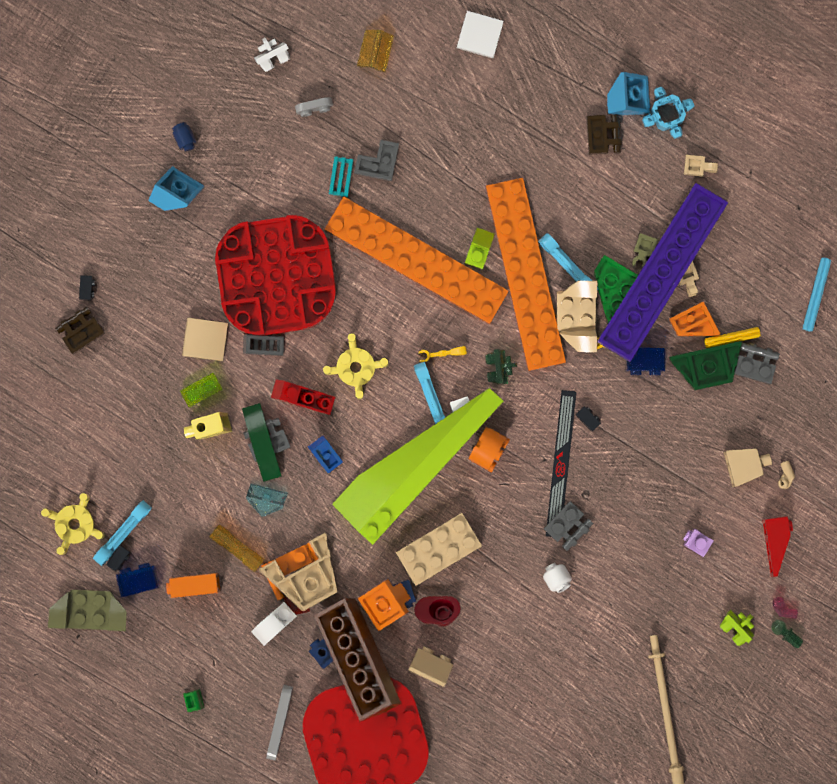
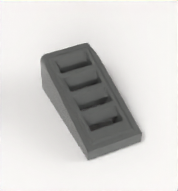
[243,334,284,356]

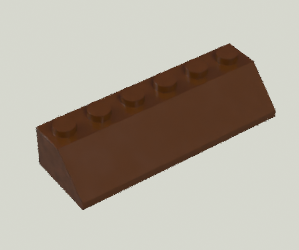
[314,598,402,721]

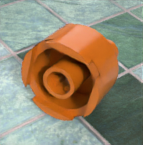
[468,427,510,473]

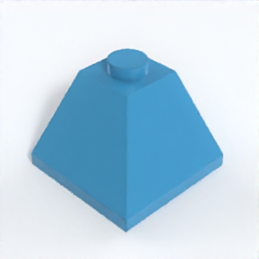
[607,72,650,115]
[148,166,204,211]

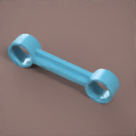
[538,233,598,290]
[413,362,445,424]
[93,500,152,566]

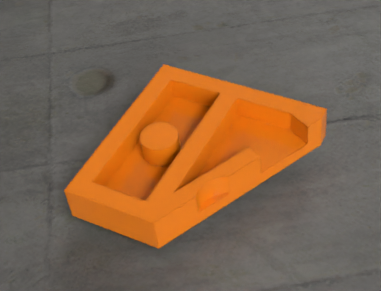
[669,302,720,336]

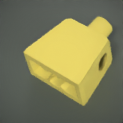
[184,412,232,439]

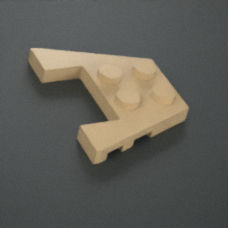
[259,533,337,611]

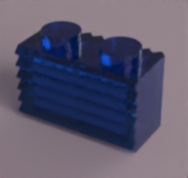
[625,348,666,376]
[116,563,160,598]

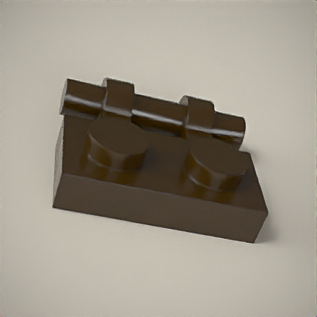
[586,114,622,155]
[55,307,105,355]

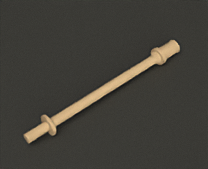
[648,635,684,784]

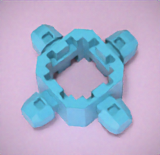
[642,87,694,139]

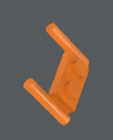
[261,543,318,600]

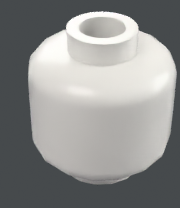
[543,563,572,593]

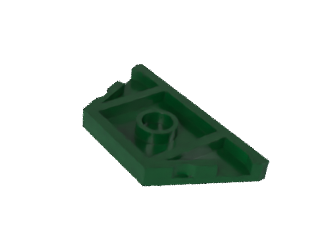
[669,341,742,391]

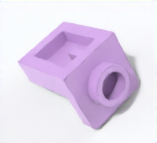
[683,529,713,557]

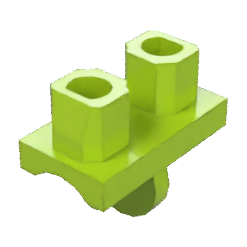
[720,610,754,646]

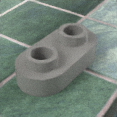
[295,97,334,117]

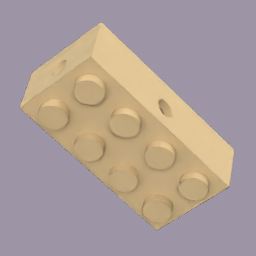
[396,513,482,586]

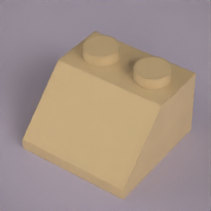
[409,646,453,687]

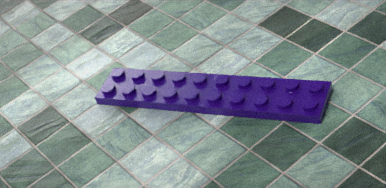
[597,183,728,362]

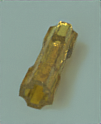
[209,524,265,572]

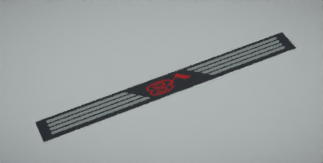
[546,390,577,537]

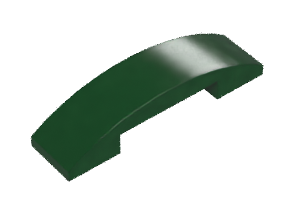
[242,403,282,482]

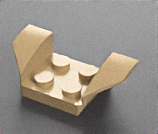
[557,280,597,352]

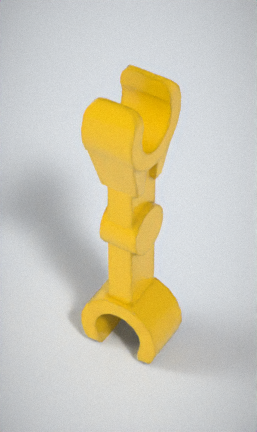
[418,346,467,363]

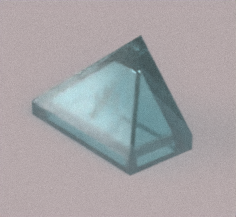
[246,484,288,517]

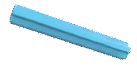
[803,258,831,332]

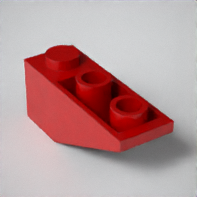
[271,380,335,415]

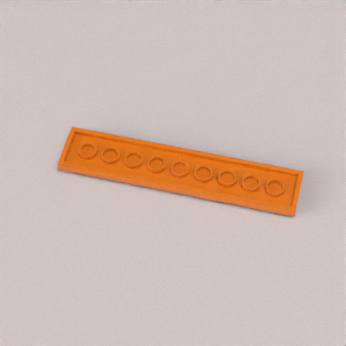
[486,178,566,371]
[324,196,509,324]

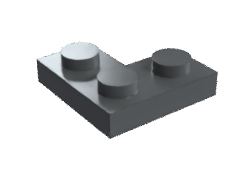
[354,140,399,182]

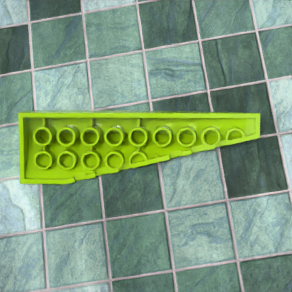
[332,388,503,545]

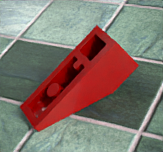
[762,516,793,577]

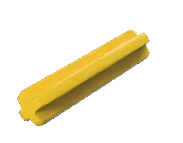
[704,327,761,348]

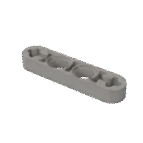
[266,685,293,761]

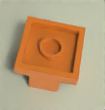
[358,579,411,631]

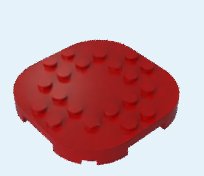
[215,215,336,335]
[303,677,429,784]

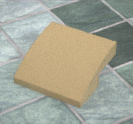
[182,318,228,361]

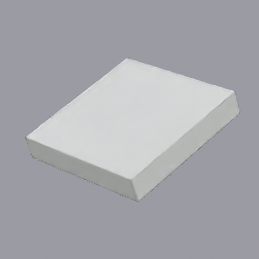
[457,11,504,58]

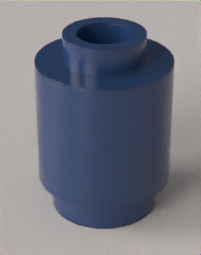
[172,122,197,152]

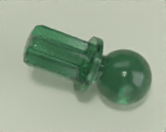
[771,620,803,648]

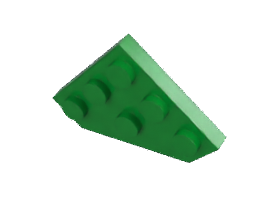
[594,255,638,324]

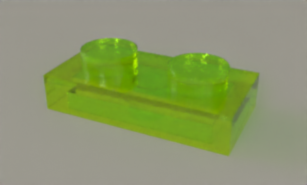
[180,373,223,408]

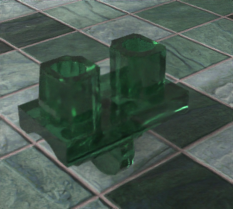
[485,349,518,385]

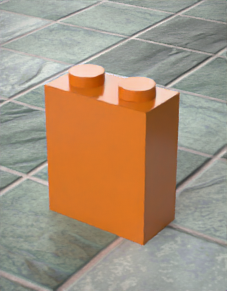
[166,573,221,598]

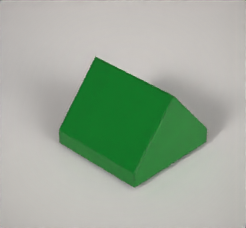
[183,689,205,712]

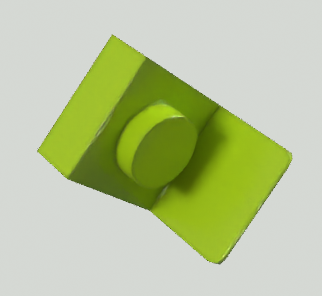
[465,228,495,270]

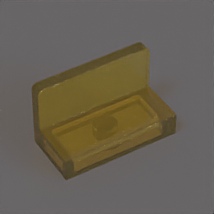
[357,30,394,72]

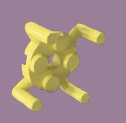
[323,333,388,400]
[41,493,105,555]

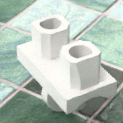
[254,38,290,72]

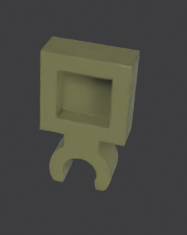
[632,233,658,269]

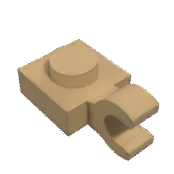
[684,155,718,177]
[679,261,699,297]

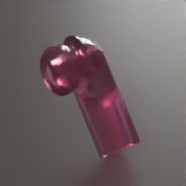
[772,597,798,619]

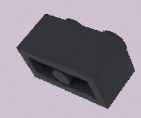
[79,275,96,301]
[575,406,601,432]
[106,545,131,572]

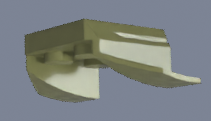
[48,590,127,631]

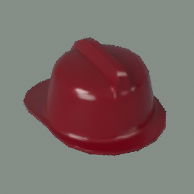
[414,596,461,627]

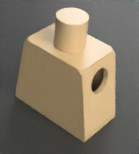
[724,449,772,487]

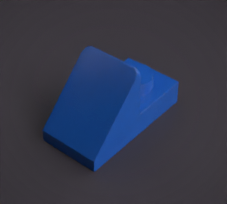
[308,436,343,473]

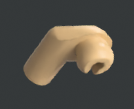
[778,460,795,489]

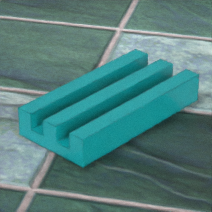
[329,156,353,197]

